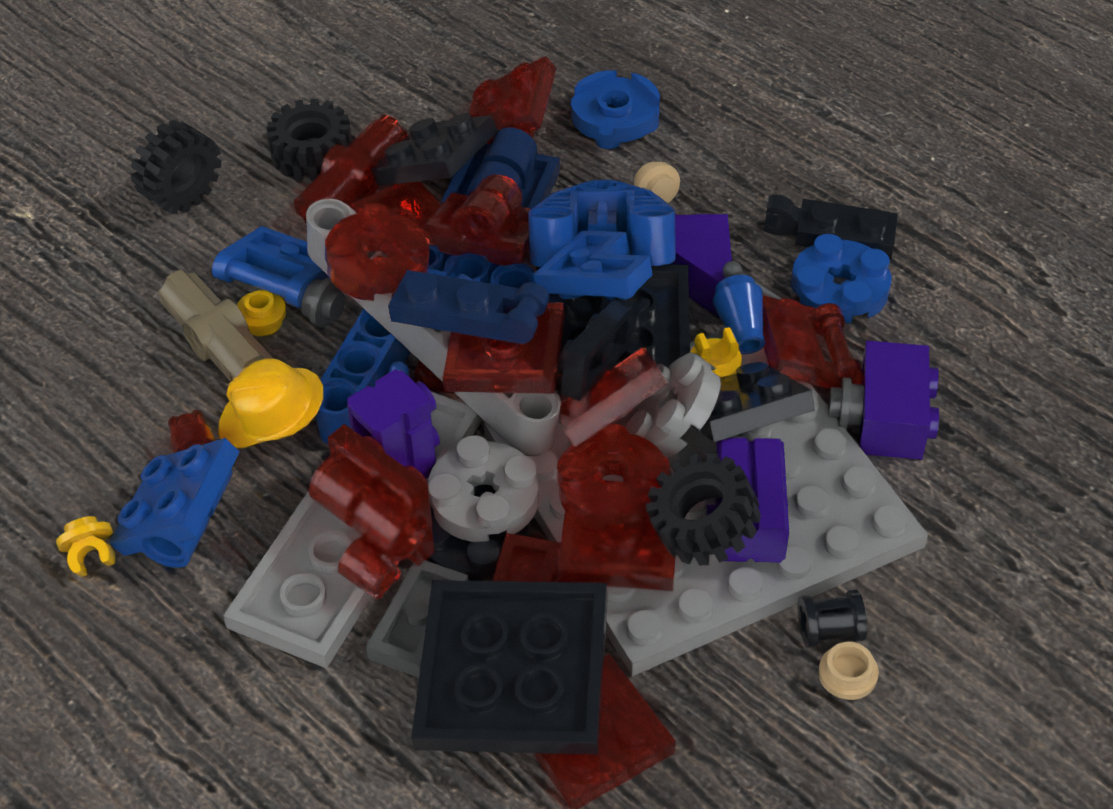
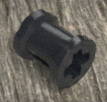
[798,589,867,648]

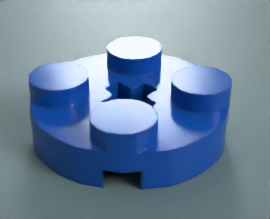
[571,70,660,149]
[791,234,892,324]

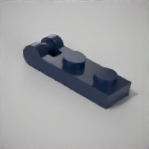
[388,270,550,344]

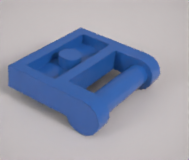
[212,226,331,308]

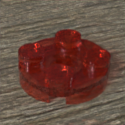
[325,203,430,301]
[557,423,670,531]

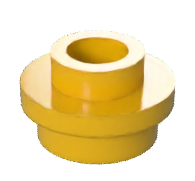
[236,290,286,336]

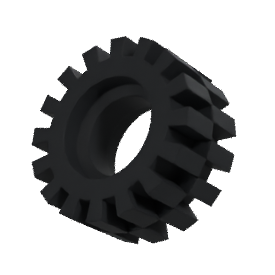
[267,99,353,181]
[130,120,222,214]
[646,453,761,566]

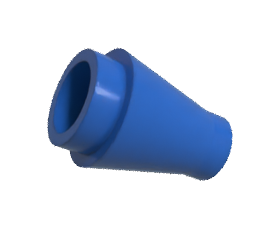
[712,275,765,355]

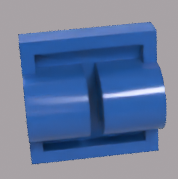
[109,438,240,568]

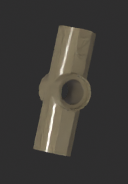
[158,269,273,382]

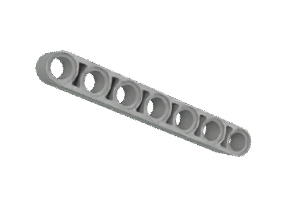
[306,199,561,455]

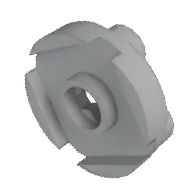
[625,352,721,459]
[428,435,539,542]

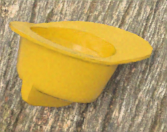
[218,358,323,448]

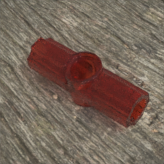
[294,114,407,223]

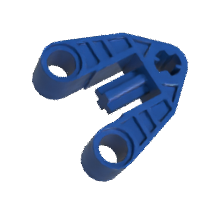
[528,180,676,267]

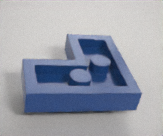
[534,231,653,301]

